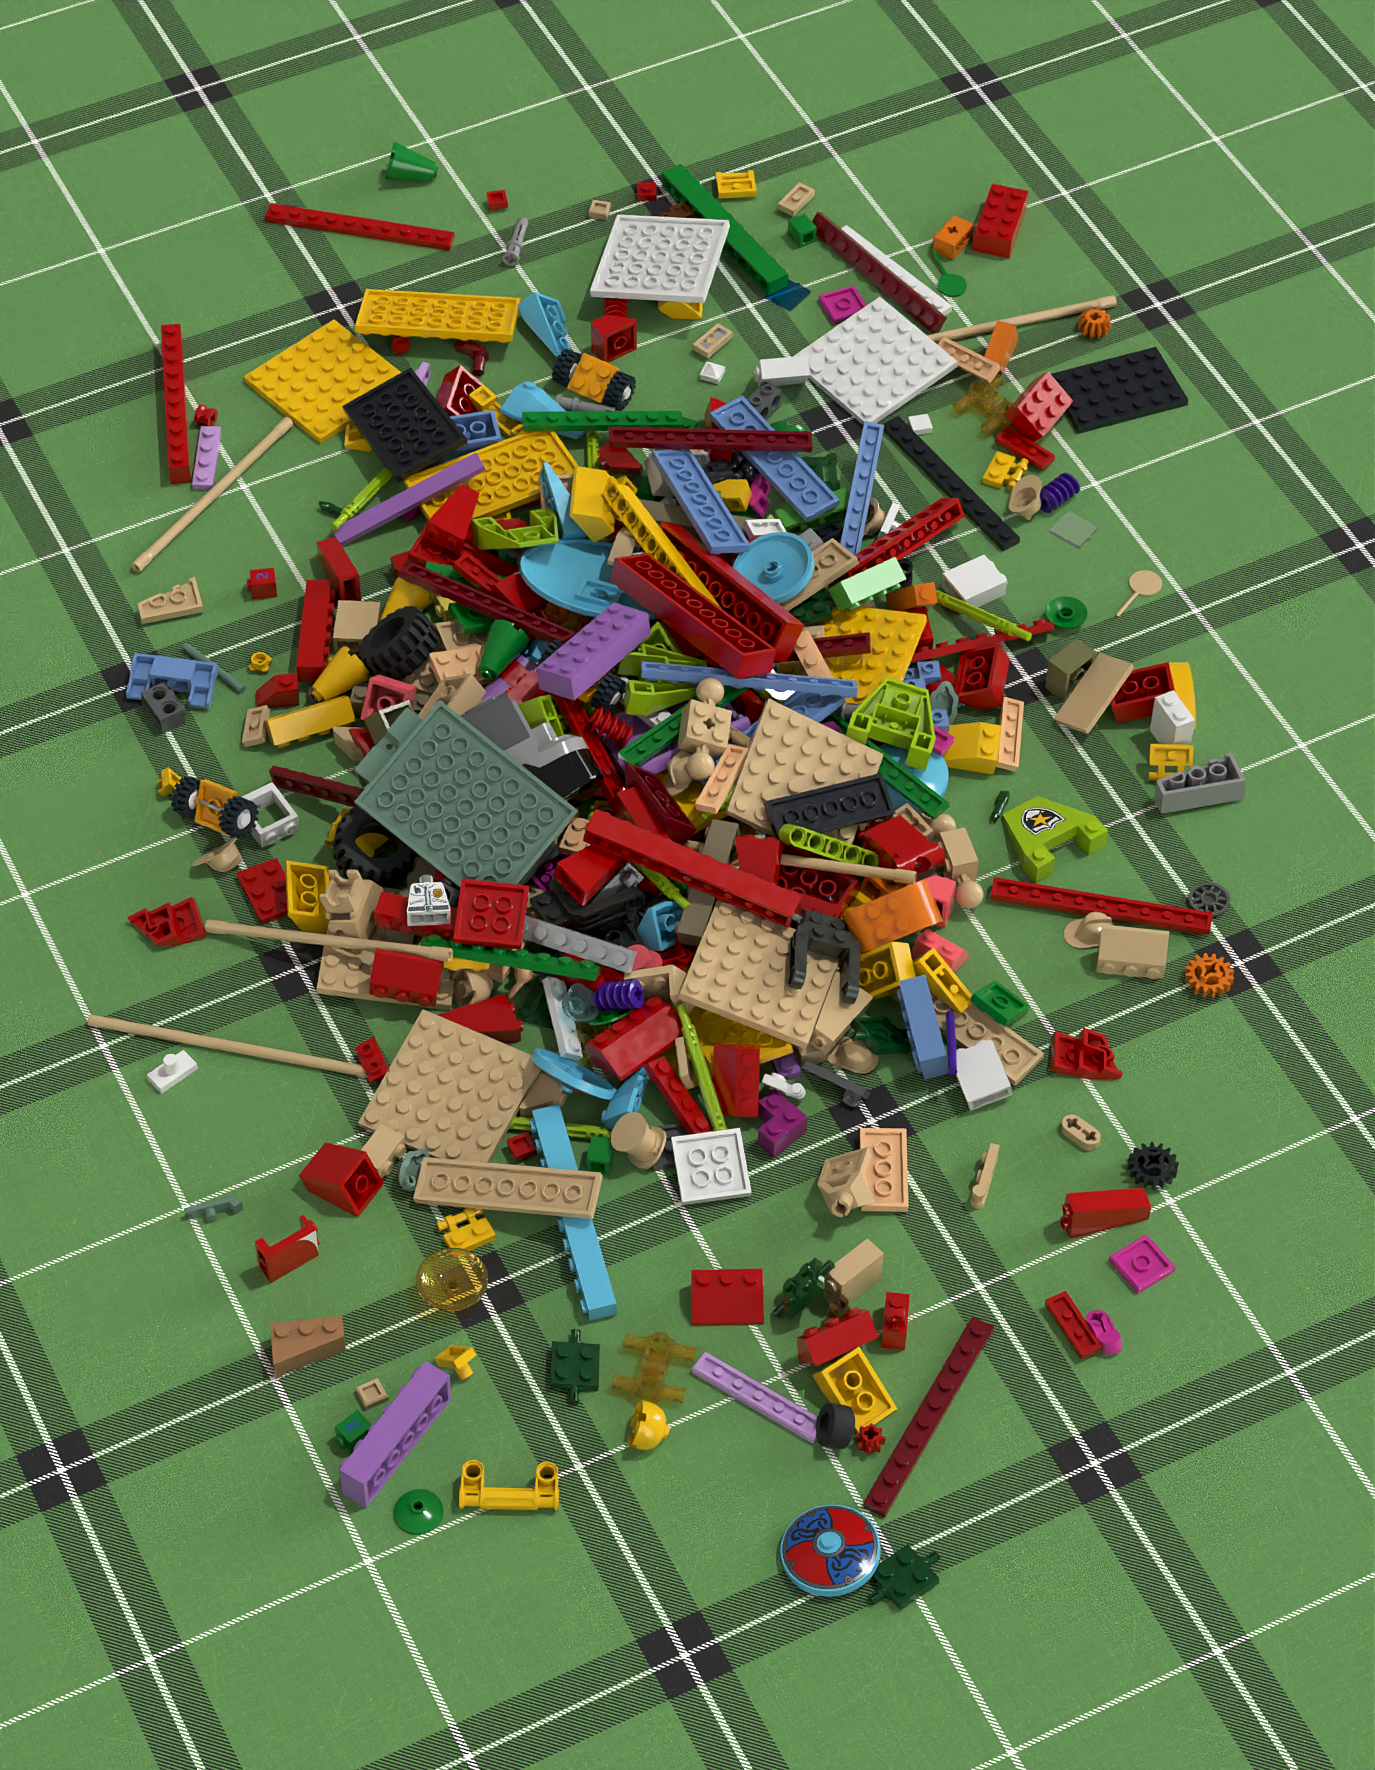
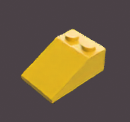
[942,722,1001,775]
[859,942,916,1000]
[812,1347,897,1434]

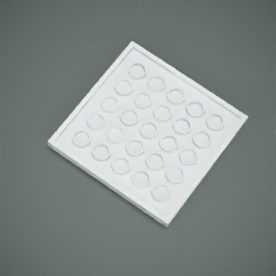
[590,215,730,303]
[793,297,958,425]

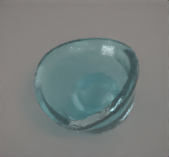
[561,983,600,1022]

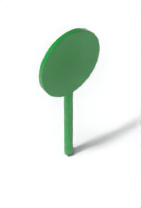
[931,249,967,297]

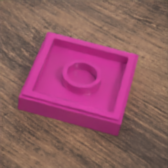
[818,285,867,325]
[1109,1234,1176,1294]

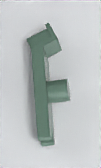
[184,1195,243,1221]

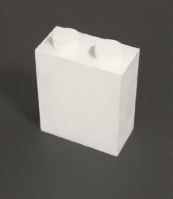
[753,355,810,388]
[942,555,1008,607]
[1150,690,1195,745]
[956,1039,1013,1111]

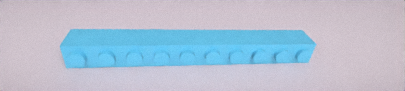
[529,1104,617,1321]

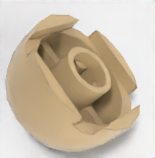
[452,968,493,1008]

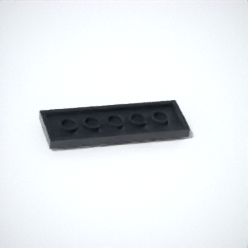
[763,773,896,844]

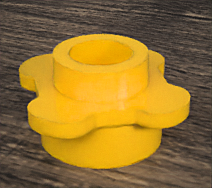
[249,652,272,672]

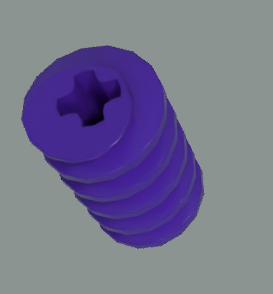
[1040,473,1080,513]
[593,980,644,1012]

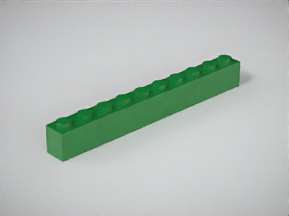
[662,164,789,297]

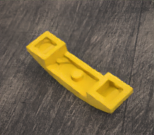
[469,385,524,438]
[1169,662,1196,729]

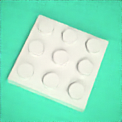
[671,1128,752,1205]

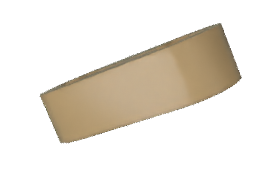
[1061,1114,1101,1151]

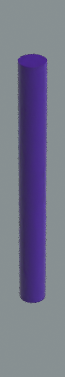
[946,1012,958,1075]

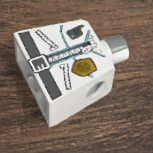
[407,875,450,926]

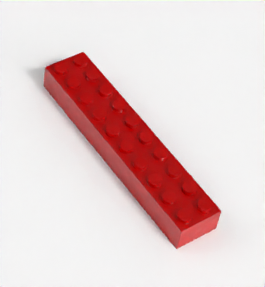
[660,522,805,662]
[610,553,776,679]

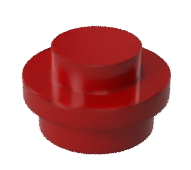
[391,335,411,354]

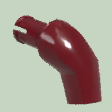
[454,339,489,376]

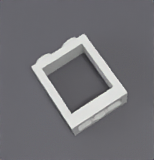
[242,782,300,848]

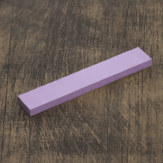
[692,1352,817,1444]

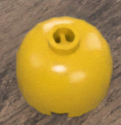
[627,1400,670,1450]

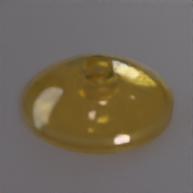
[416,1248,488,1311]

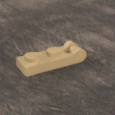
[971,1143,1000,1209]

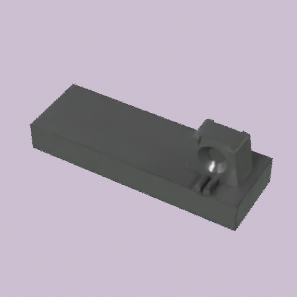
[586,861,644,905]
[802,1060,871,1108]

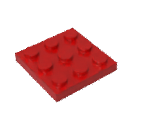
[453,879,529,950]

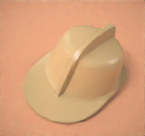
[1008,475,1041,520]
[863,498,885,536]
[664,750,694,796]
[192,837,242,872]
[1064,912,1114,949]
[827,1036,879,1074]

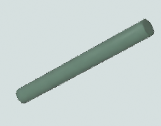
[182,643,246,693]

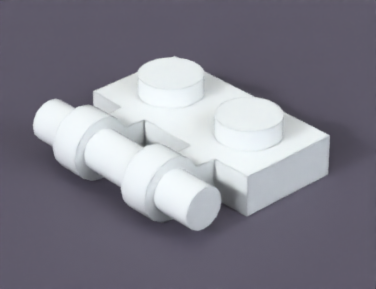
[762,1072,806,1100]

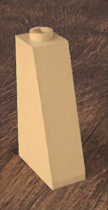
[809,971,873,1055]

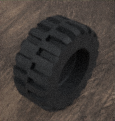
[357,606,439,681]
[333,806,417,888]

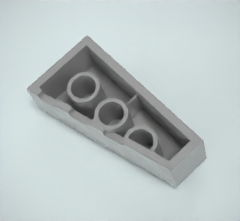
[1154,752,1246,814]

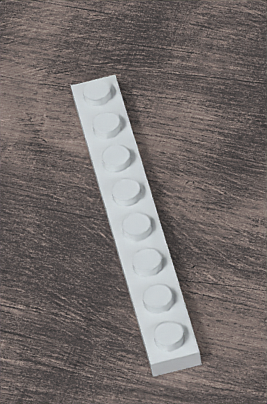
[841,225,952,316]

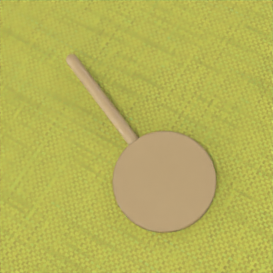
[1116,570,1162,617]

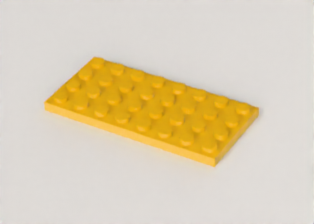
[355,289,521,343]
[404,431,578,525]

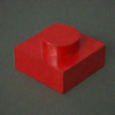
[637,182,656,201]
[486,190,508,210]
[506,1132,537,1162]

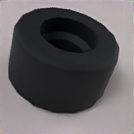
[815,1403,855,1449]

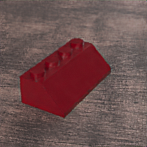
[625,763,697,846]

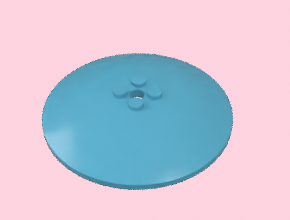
[520,538,657,620]

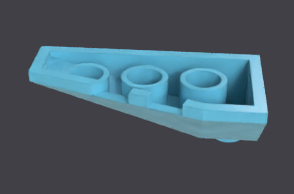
[518,291,570,357]
[500,381,587,439]
[539,462,586,539]
[637,901,682,951]
[601,1060,652,1130]

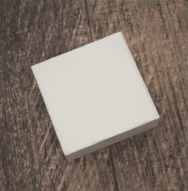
[908,414,933,435]

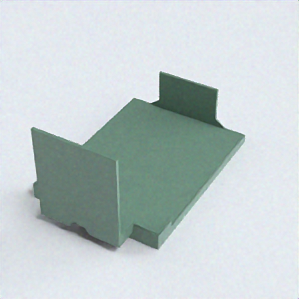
[354,700,578,888]

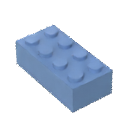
[426,410,501,467]
[897,975,949,1080]

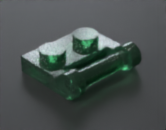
[801,453,840,491]
[516,978,568,1029]

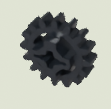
[1127,1142,1179,1190]

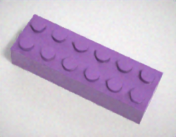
[536,602,651,700]
[339,1361,452,1508]

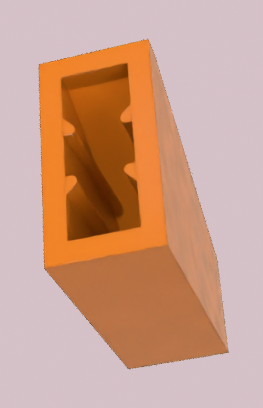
[984,320,1018,375]
[885,582,938,611]

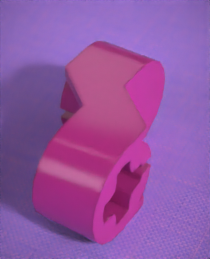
[1086,1310,1122,1355]

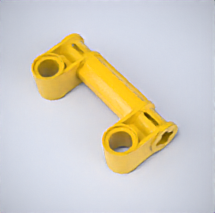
[459,1460,559,1511]

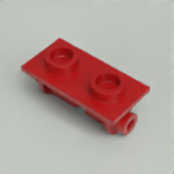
[354,1037,389,1083]

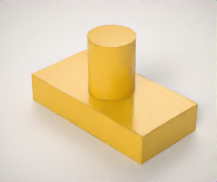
[434,1344,476,1380]

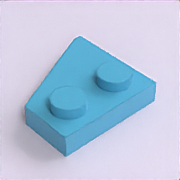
[523,638,550,664]

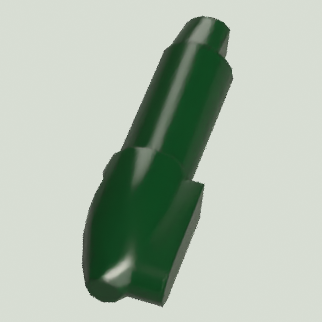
[319,501,354,519]
[991,791,1010,822]

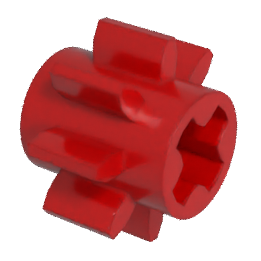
[855,1423,886,1456]

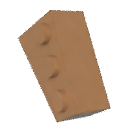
[270,1315,346,1380]

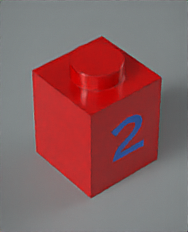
[246,568,278,599]

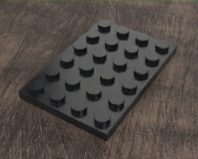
[1051,347,1188,434]
[342,367,468,482]

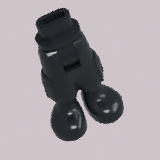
[700,451,756,485]

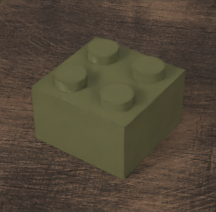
[1045,639,1096,702]

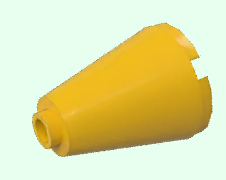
[379,577,432,621]
[311,646,371,702]

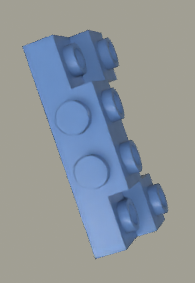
[126,653,218,709]
[903,661,949,731]

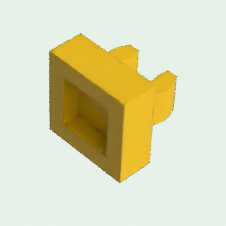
[157,767,181,796]

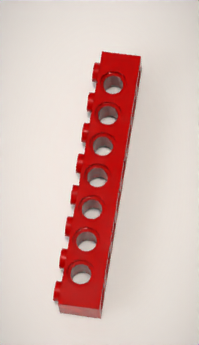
[835,498,965,584]

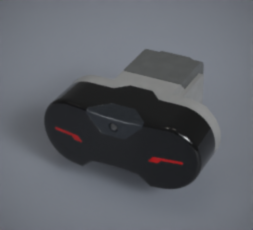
[461,692,604,809]

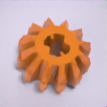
[1078,307,1111,339]

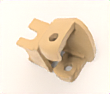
[319,870,384,940]

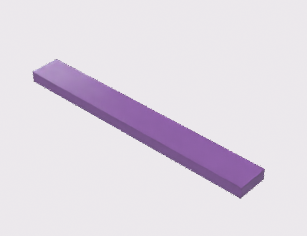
[332,453,486,547]

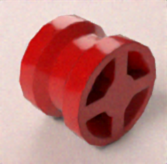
[194,404,218,426]

